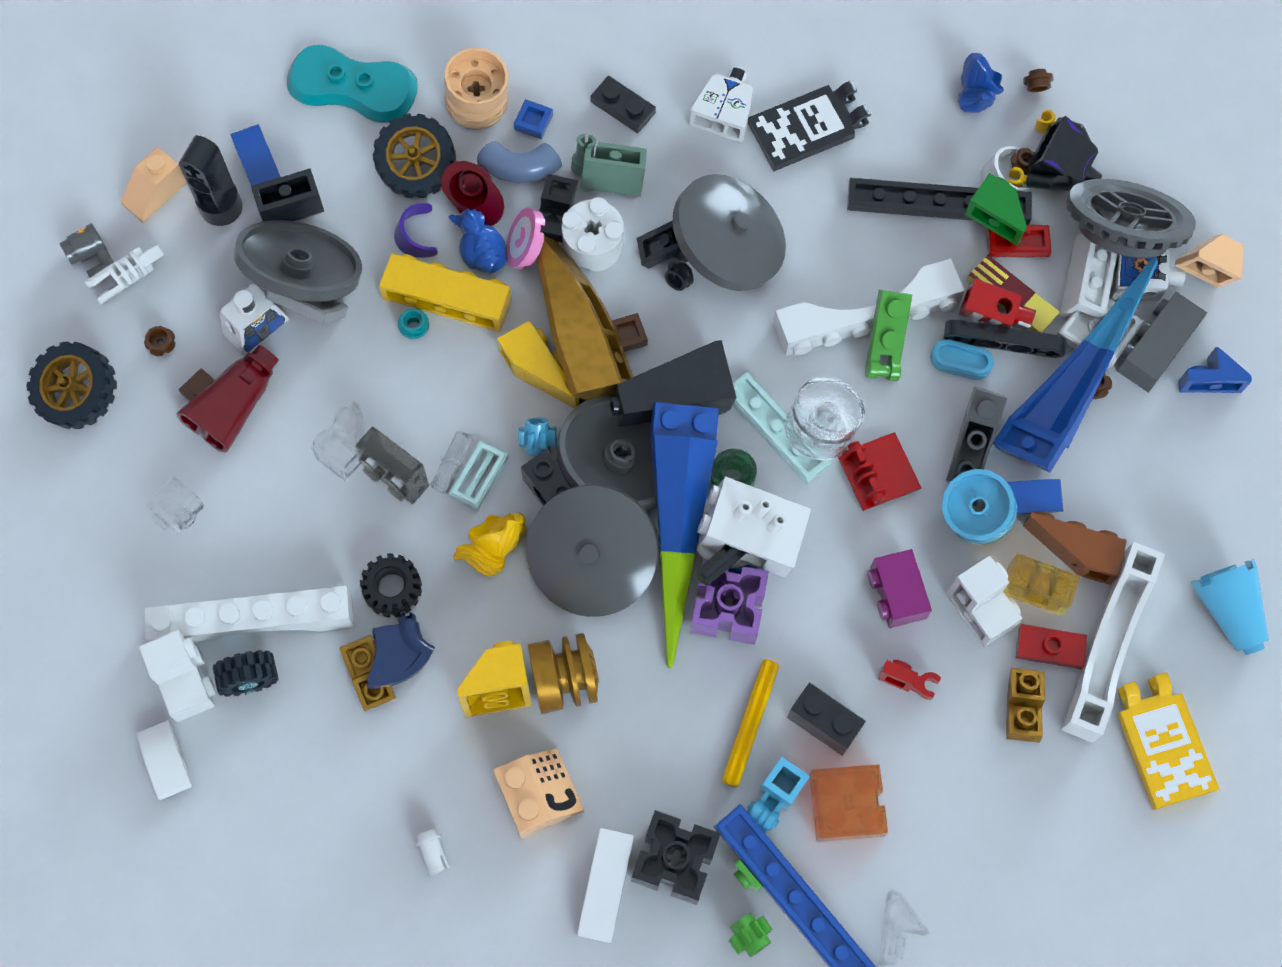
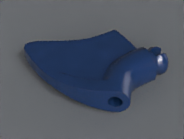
[366,612,435,689]

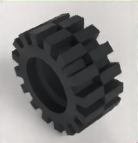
[360,553,422,618]

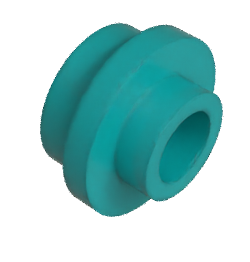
[398,308,429,339]

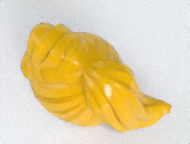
[453,513,527,577]

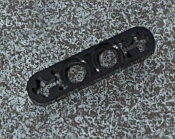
[943,320,1067,358]

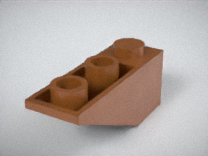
[1023,512,1127,585]

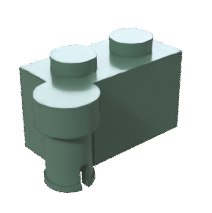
[571,134,647,197]

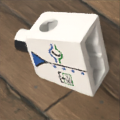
[690,67,753,143]

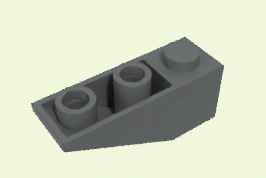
[946,386,1007,481]

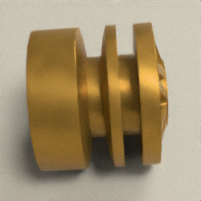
[527,633,599,714]

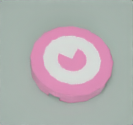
[506,207,545,270]

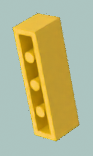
[379,253,512,332]

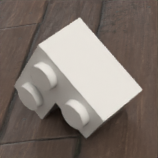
[946,556,1023,648]
[139,630,217,722]

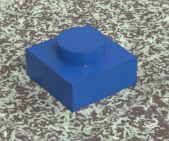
[513,99,553,139]

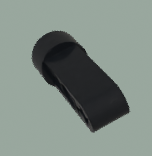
[178,135,243,226]

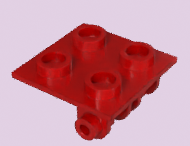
[837,432,921,511]

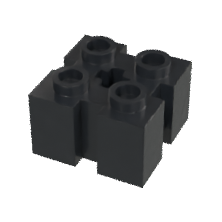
[631,810,721,905]

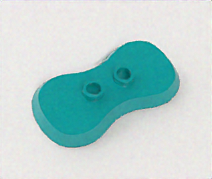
[287,45,418,122]

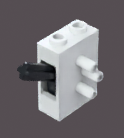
[696,476,811,586]

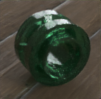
[710,449,757,487]

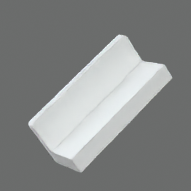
[1059,233,1117,319]

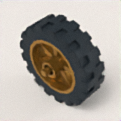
[373,114,456,198]
[26,341,117,429]

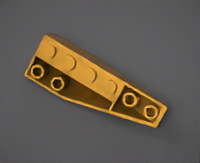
[537,236,633,400]

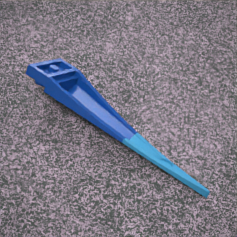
[993,257,1158,473]

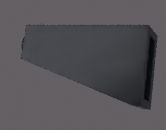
[610,340,736,426]

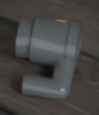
[59,223,114,277]

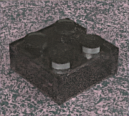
[355,426,429,505]

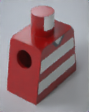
[958,279,1036,328]

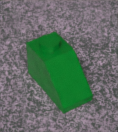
[965,173,1027,246]

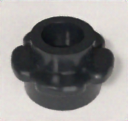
[665,262,694,291]

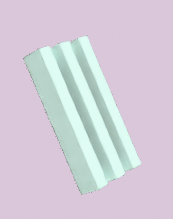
[449,440,509,511]

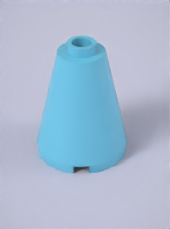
[1191,559,1269,655]

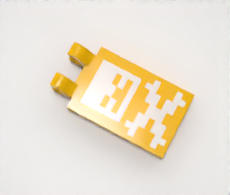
[1117,672,1220,810]

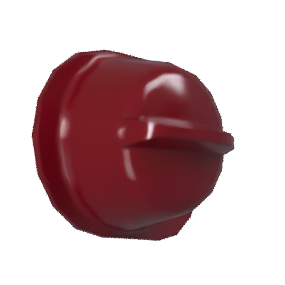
[441,161,505,226]

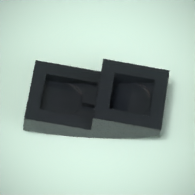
[539,174,578,243]

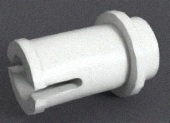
[415,829,450,876]

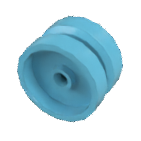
[942,469,1018,545]

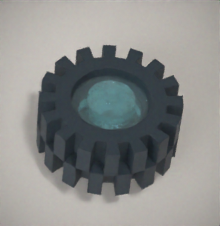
[212,650,279,697]

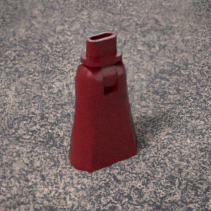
[176,345,279,453]

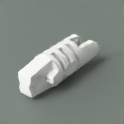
[84,244,164,304]

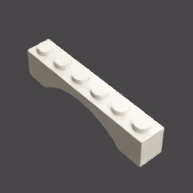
[773,258,965,356]
[1061,542,1165,743]
[145,586,354,644]

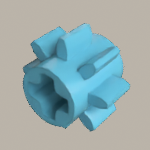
[518,417,557,456]

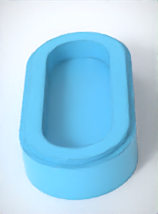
[930,339,994,380]

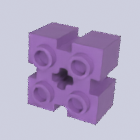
[690,559,769,645]

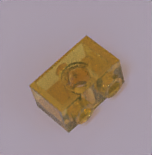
[1003,553,1080,616]

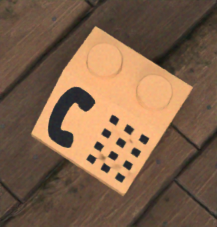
[493,748,584,839]

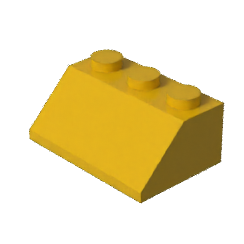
[457,641,532,718]

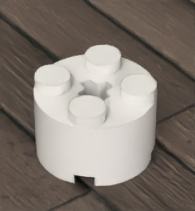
[562,197,624,272]

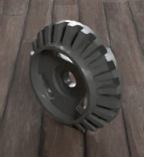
[1067,179,1196,258]

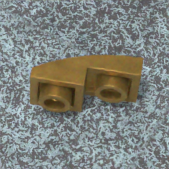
[339,635,396,712]
[1006,668,1045,743]

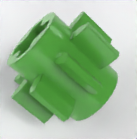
[728,913,773,957]

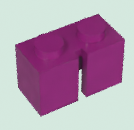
[868,549,932,628]

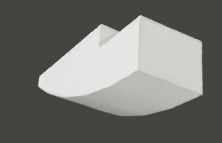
[577,828,634,944]

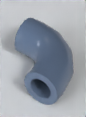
[477,141,562,184]

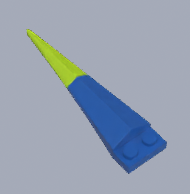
[650,402,719,669]

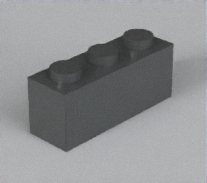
[1117,292,1208,393]

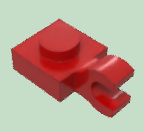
[878,660,941,700]

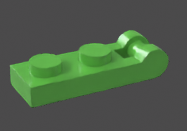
[865,289,912,382]

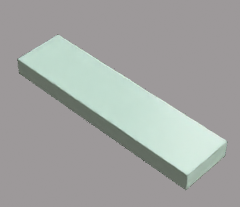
[733,372,831,485]

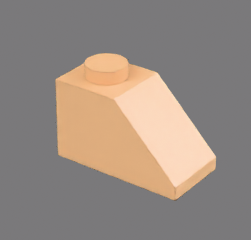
[121,147,187,223]
[1175,234,1244,287]

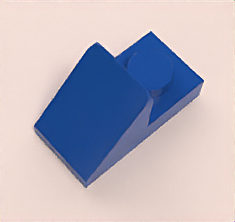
[1178,347,1252,393]

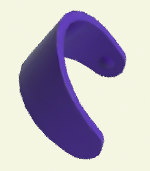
[394,203,438,258]

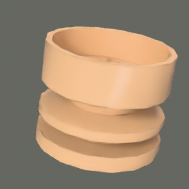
[444,47,508,129]

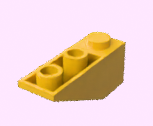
[497,320,580,409]

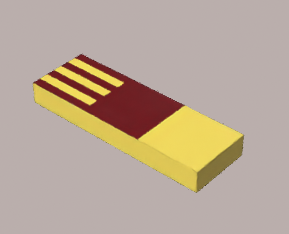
[967,255,1060,333]

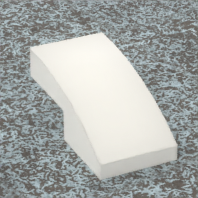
[136,720,192,800]

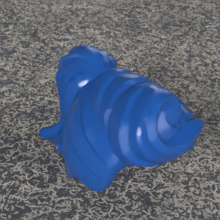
[957,53,1004,113]
[449,209,507,274]

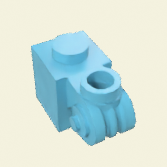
[747,757,810,833]

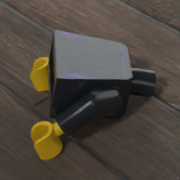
[1007,110,1102,191]

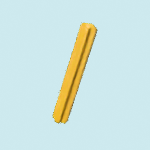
[722,659,779,788]

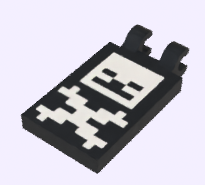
[748,81,871,172]

